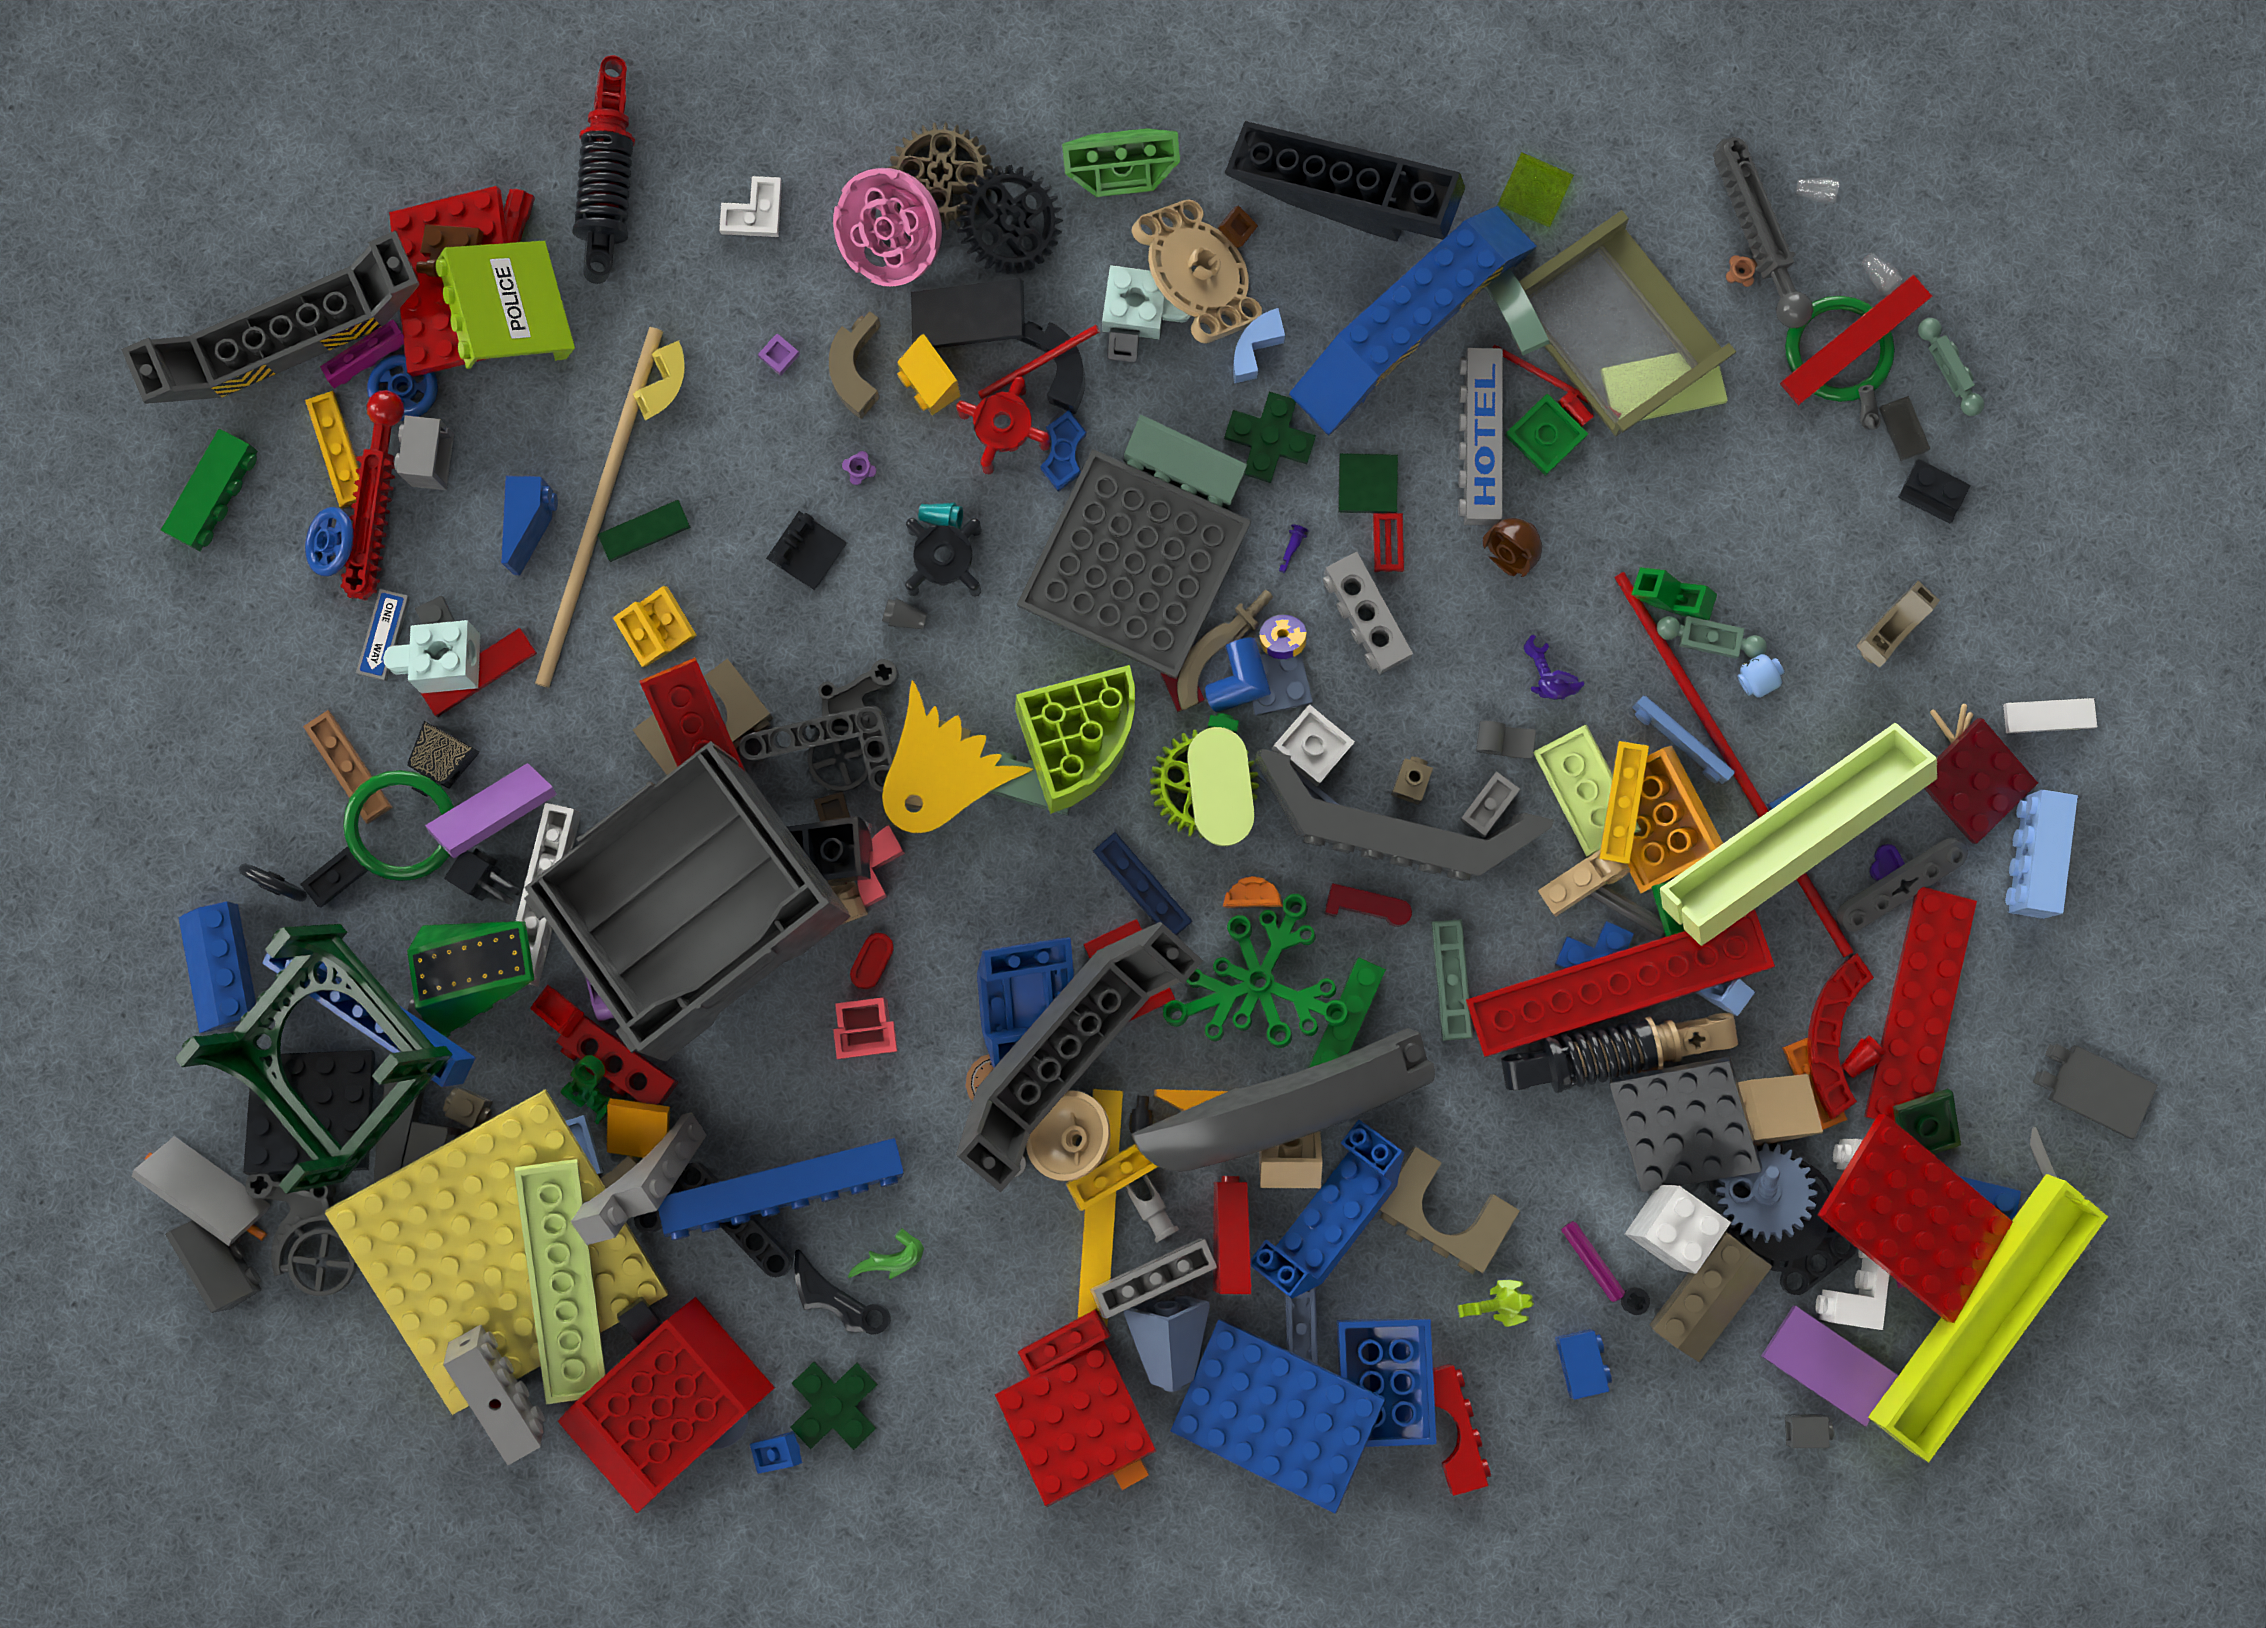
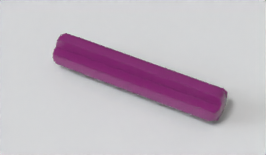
[1561,1221,1625,1302]

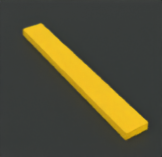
[1077,1089,1123,1326]

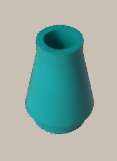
[918,503,963,529]

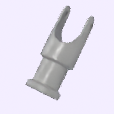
[1125,1174,1179,1243]

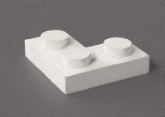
[719,176,782,237]

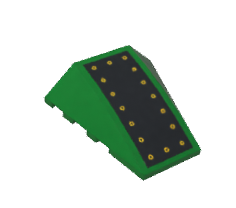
[407,921,535,1038]

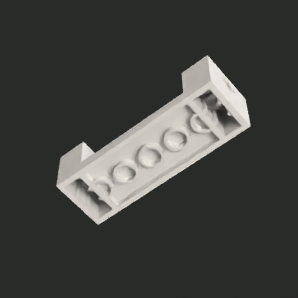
[1815,1139,1889,1330]

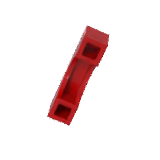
[1433,1363,1491,1496]

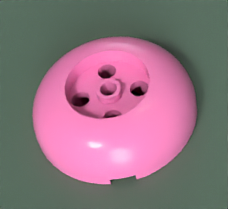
[833,168,942,287]

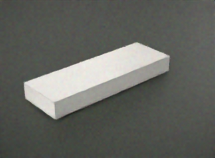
[2003,698,2097,734]

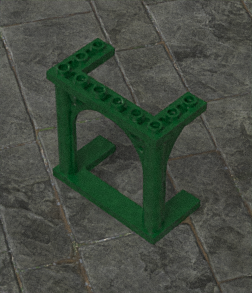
[175,924,453,1194]

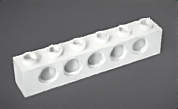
[516,803,581,987]

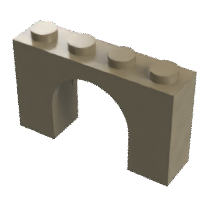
[633,658,773,775]
[1379,1147,1520,1275]

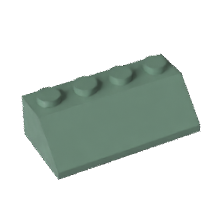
[1123,414,1247,510]

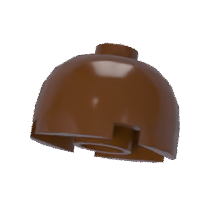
[1483,518,1543,577]

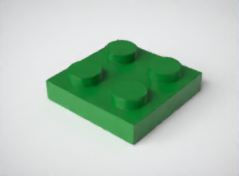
[1505,394,1588,476]

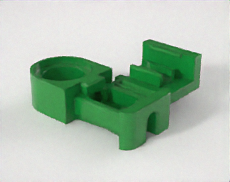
[561,1055,610,1125]

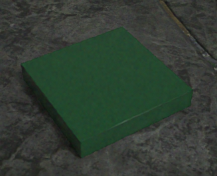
[1338,453,1398,513]
[1893,1088,1961,1155]

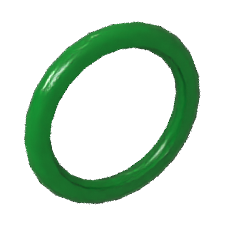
[1785,295,1895,402]
[343,770,454,881]

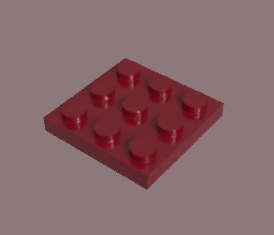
[1924,718,2038,844]

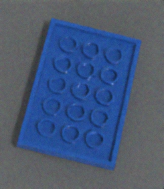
[1170,1319,1386,1514]

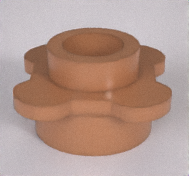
[1725,255,1757,287]

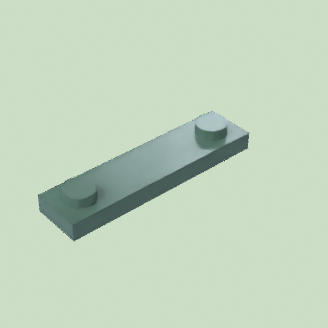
[1431,919,1473,1041]

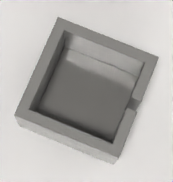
[394,416,454,490]

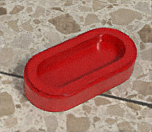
[850,933,894,990]

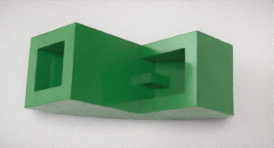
[1631,567,1717,621]

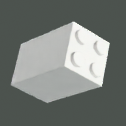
[1625,1185,1731,1274]

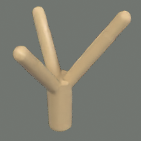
[1930,704,1973,744]

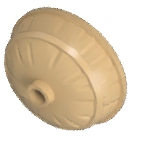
[1026,1091,1110,1181]

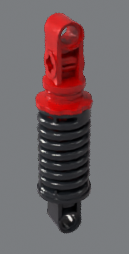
[572,55,635,284]

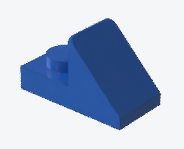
[750,1431,803,1474]

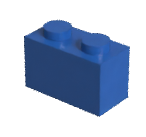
[1555,1329,1612,1400]

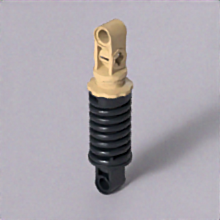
[1501,1013,1738,1093]

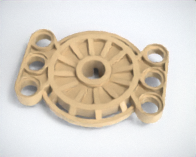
[1132,199,1262,343]

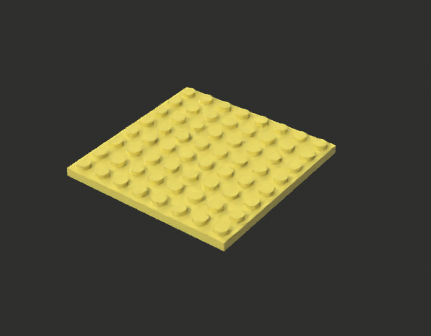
[325,1089,668,1415]

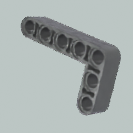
[739,706,895,792]

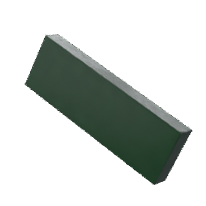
[597,500,691,562]

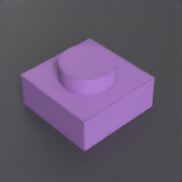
[758,334,800,376]

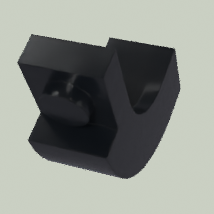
[1017,321,1085,414]

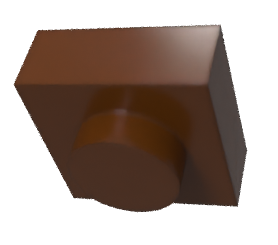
[1218,205,1258,248]

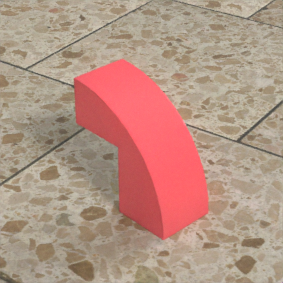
[857,825,905,908]

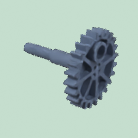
[1716,1143,1817,1243]

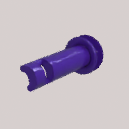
[1279,524,1309,573]

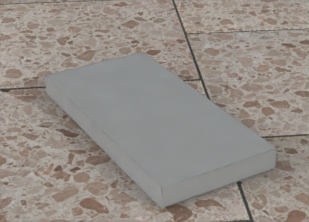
[131,1136,270,1246]

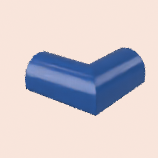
[1205,637,1271,712]

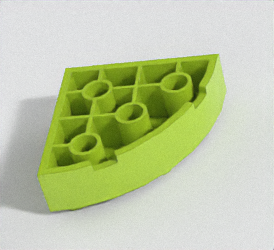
[1015,665,1135,814]

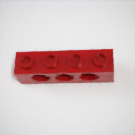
[556,1015,679,1106]

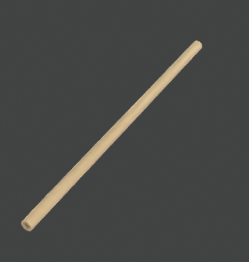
[535,327,663,688]

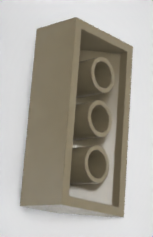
[1650,1231,1773,1362]

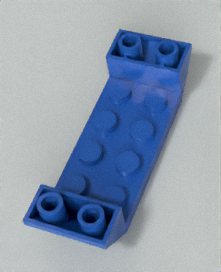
[1250,1119,1404,1299]

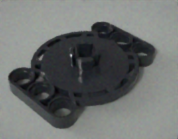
[1706,1142,1857,1295]

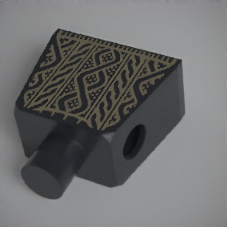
[407,721,479,797]

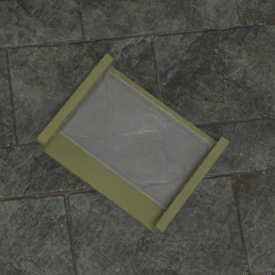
[1519,210,1736,437]

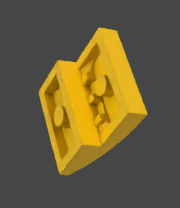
[613,586,697,667]

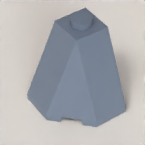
[1124,1296,1210,1392]

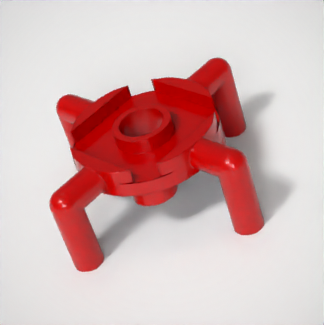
[956,376,1051,475]

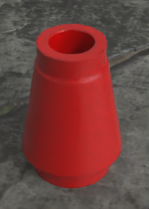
[1840,1035,1886,1079]

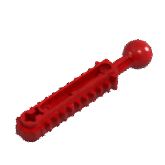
[340,390,405,601]

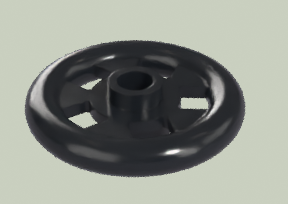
[239,863,307,902]

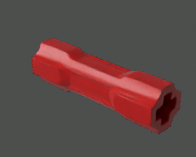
[504,188,535,243]

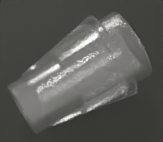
[1795,177,1840,206]
[1860,252,1904,295]

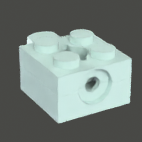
[1102,265,1191,339]
[383,620,480,693]

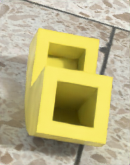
[633,341,685,421]

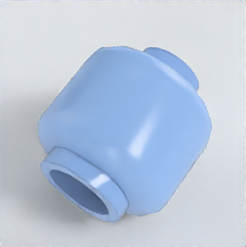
[1737,654,1784,698]

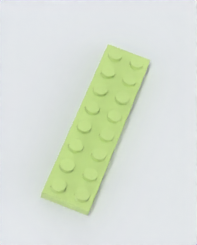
[514,1159,606,1404]

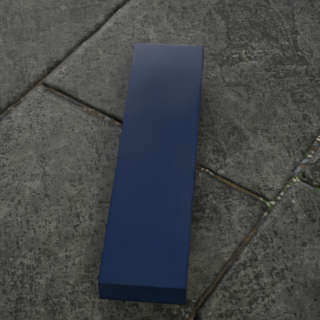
[1093,832,1193,936]

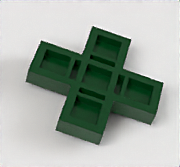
[1224,391,1316,483]
[790,1361,878,1450]

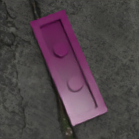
[320,319,404,389]

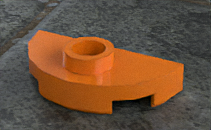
[1223,876,1283,908]

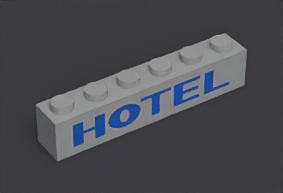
[1458,348,1503,526]

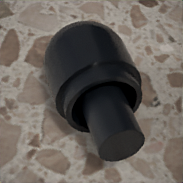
[1129,1096,1154,1134]

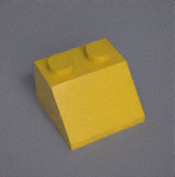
[897,334,961,415]

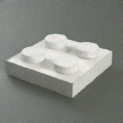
[1272,704,1355,787]

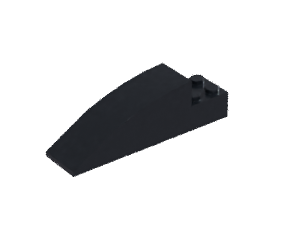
[1225,121,1465,242]

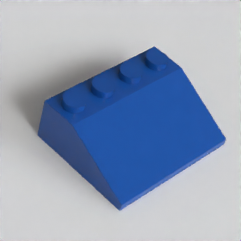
[1336,1319,1437,1447]

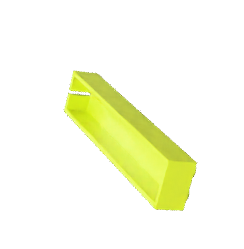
[1868,1174,2108,1463]

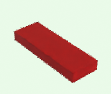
[1018,1308,1111,1376]

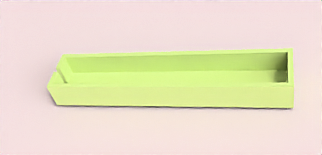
[1660,723,1937,946]

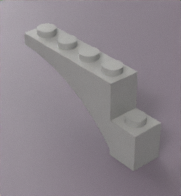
[571,1112,707,1245]

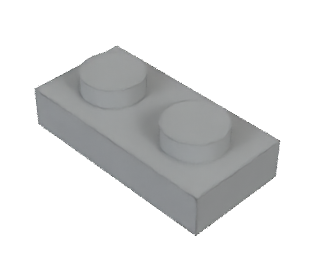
[1460,771,1520,837]

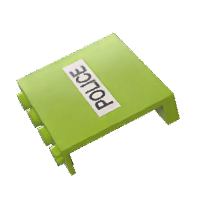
[436,241,575,369]

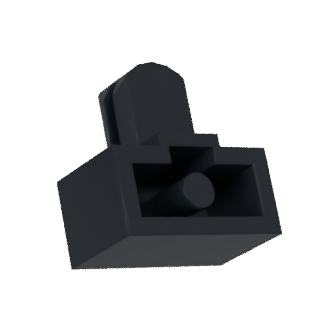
[444,848,521,906]

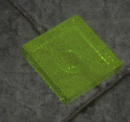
[1497,152,1574,228]

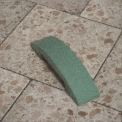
[1485,269,1550,356]

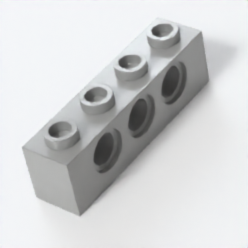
[1322,552,1413,675]
[1090,1239,1217,1319]

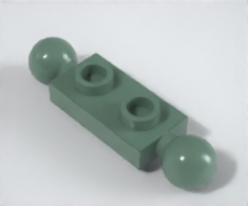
[1918,318,1985,416]
[1657,616,1767,659]

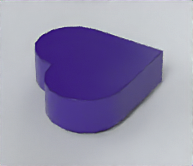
[1869,844,1905,881]

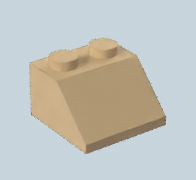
[1259,1131,1323,1188]

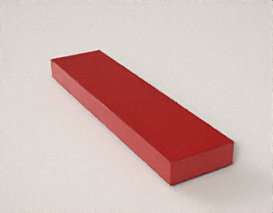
[421,628,537,717]

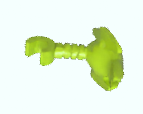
[1457,1279,1534,1327]

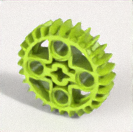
[1149,729,1259,838]

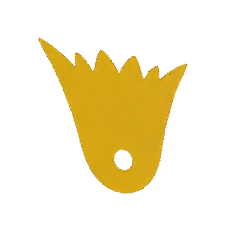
[882,680,1033,833]

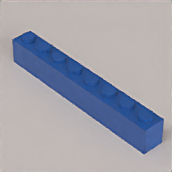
[262,953,476,1087]
[658,1138,904,1240]

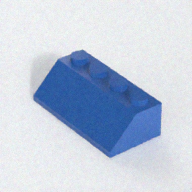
[178,901,256,1033]

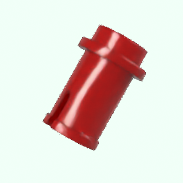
[1558,390,1594,427]

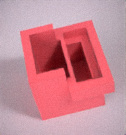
[833,997,898,1059]

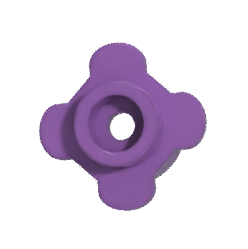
[842,451,876,485]

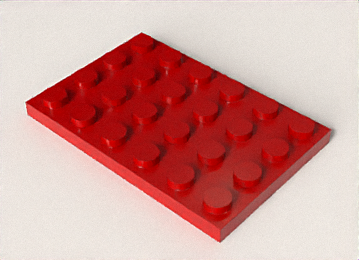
[389,186,507,377]
[1818,1114,2013,1323]

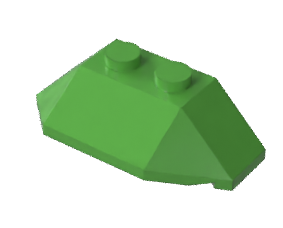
[1062,128,1180,197]

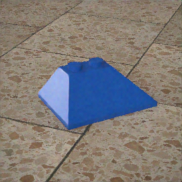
[977,937,1074,1068]

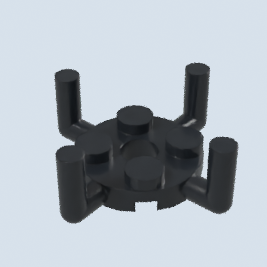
[905,518,982,597]

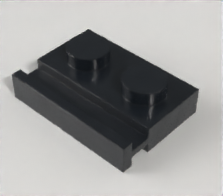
[1898,459,1971,524]

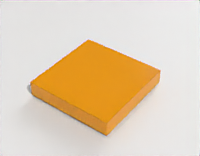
[607,1098,670,1158]

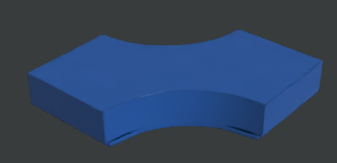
[1040,410,1087,491]

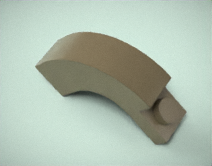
[829,311,881,419]
[1856,581,1940,668]

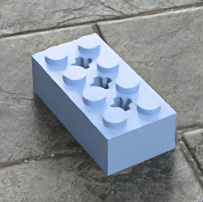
[2005,790,2078,919]

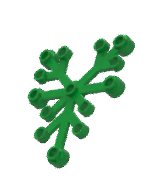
[1163,894,1349,1048]

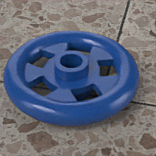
[367,354,438,421]
[305,507,354,576]

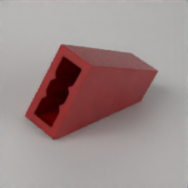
[1213,1176,1251,1294]

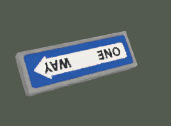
[356,589,410,682]

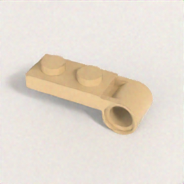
[1538,850,1630,917]

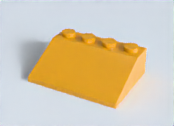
[1627,745,1723,893]

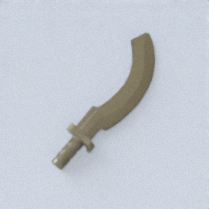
[1177,590,1273,710]

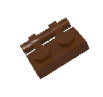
[416,225,484,277]

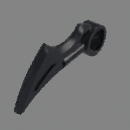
[794,1249,891,1335]

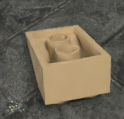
[1738,1074,1823,1147]

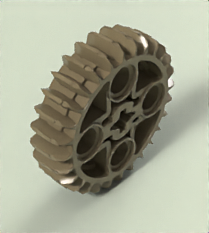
[888,122,994,230]

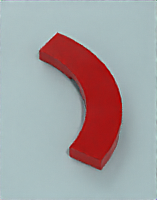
[1807,953,1874,1119]

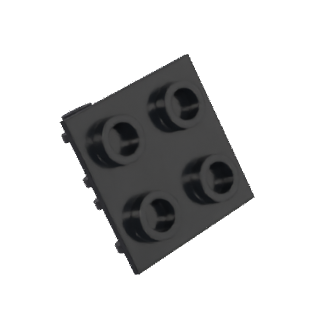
[766,511,847,591]

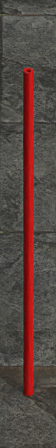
[1614,572,1854,958]

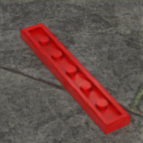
[1780,274,1932,406]

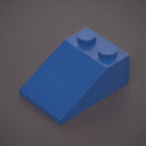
[501,476,558,575]

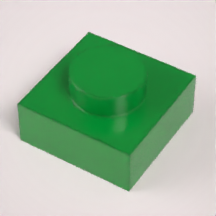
[1207,713,1239,733]

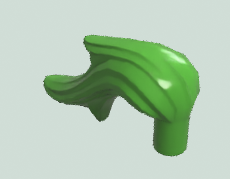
[848,1228,924,1279]

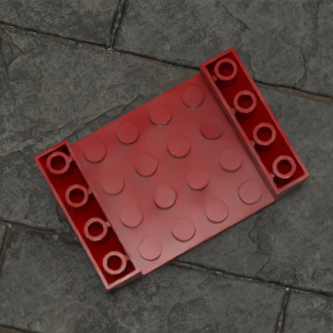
[557,1297,776,1513]

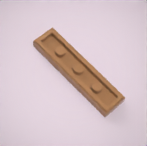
[303,710,393,824]

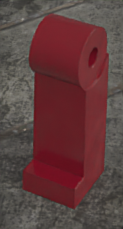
[1324,883,1412,927]

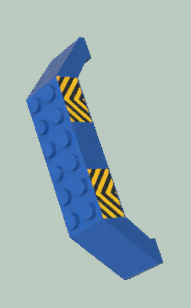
[1289,206,1537,436]

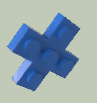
[1555,921,1634,969]

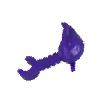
[1524,634,1584,700]

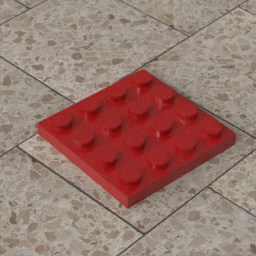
[995,1340,1157,1507]

